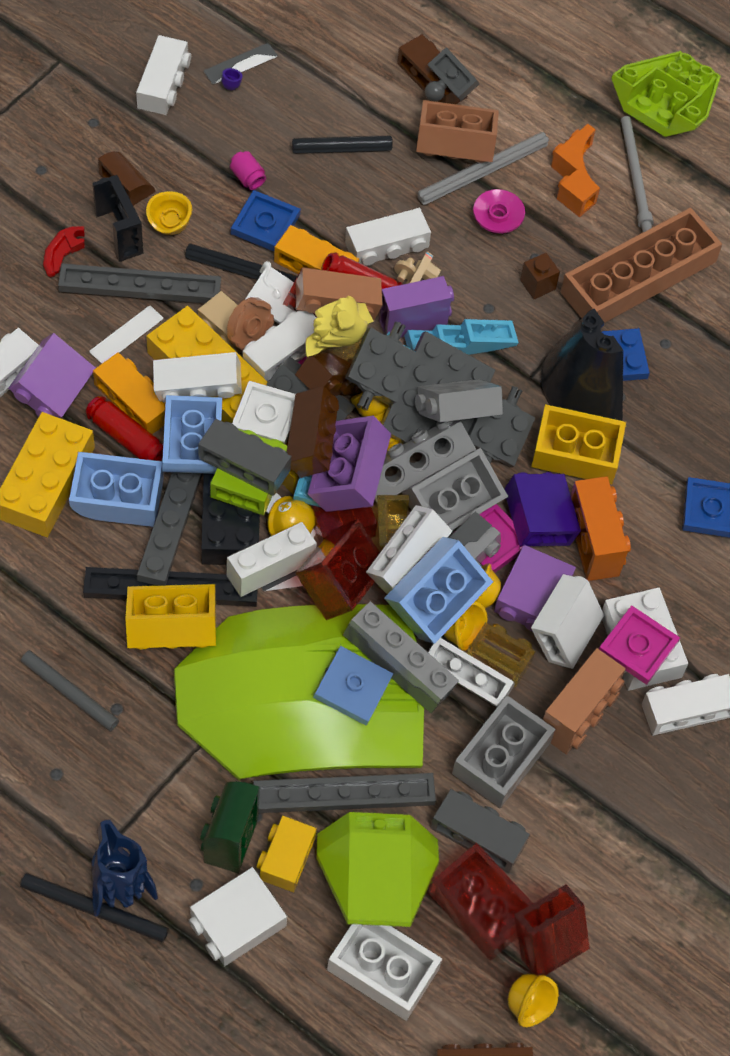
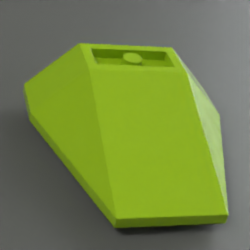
[611,51,721,137]
[317,812,439,927]

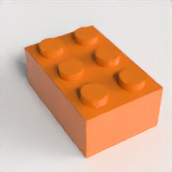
[571,476,631,581]

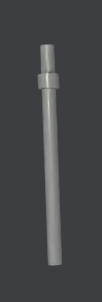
[621,116,654,233]

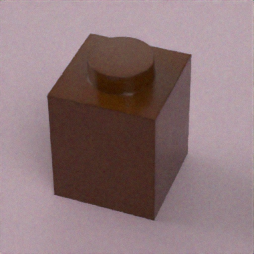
[520,253,560,300]

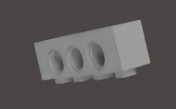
[375,420,476,505]

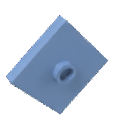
[313,646,393,726]

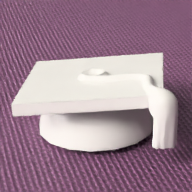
[245,261,296,324]

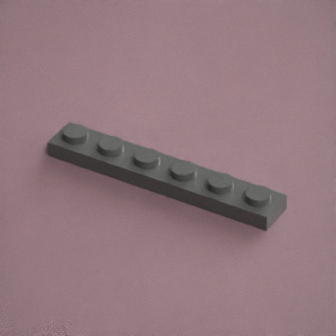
[58,264,221,303]
[137,472,203,586]
[254,773,436,813]

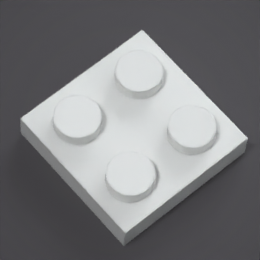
[232,381,295,445]

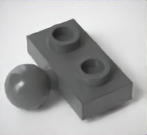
[425,47,480,102]

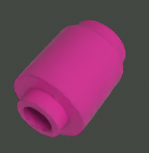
[230,151,266,190]

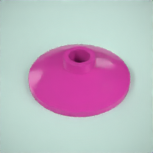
[473,189,525,233]

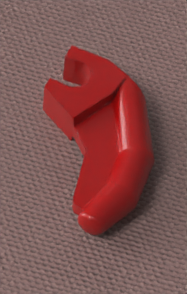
[43,226,85,277]

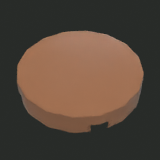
[227,297,274,351]

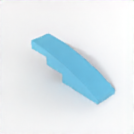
[404,319,519,355]

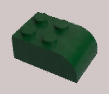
[200,781,260,874]

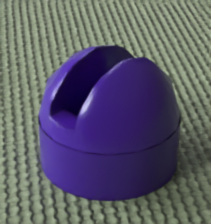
[221,68,242,91]

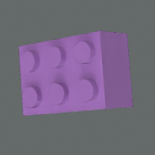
[308,416,391,512]

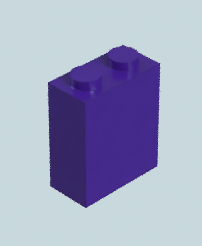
[504,472,581,547]

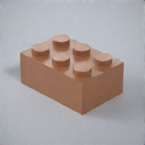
[416,100,499,163]
[543,648,626,755]

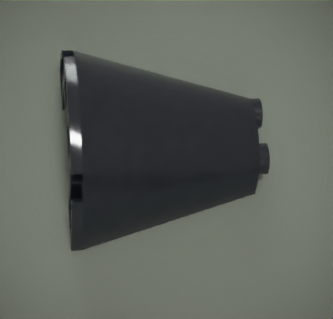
[540,308,623,421]

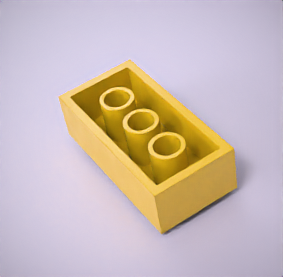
[0,412,95,538]

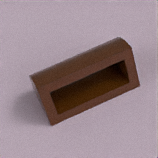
[98,151,155,206]

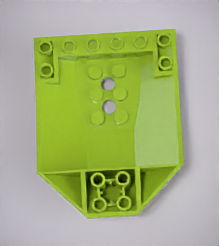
[174,604,424,781]

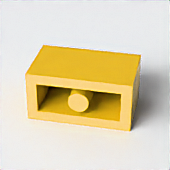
[257,816,317,893]

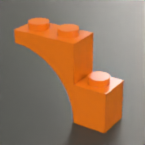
[551,124,600,217]

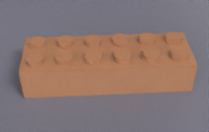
[560,207,722,323]

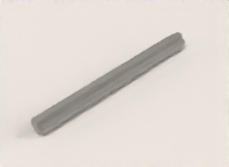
[417,132,549,205]

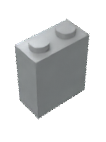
[415,379,503,422]

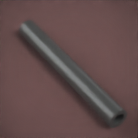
[21,650,119,731]

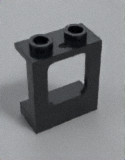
[92,175,144,262]

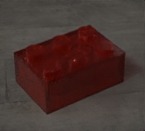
[295,519,380,620]
[428,843,540,961]

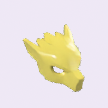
[305,295,374,357]

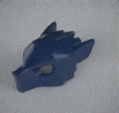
[91,820,158,917]

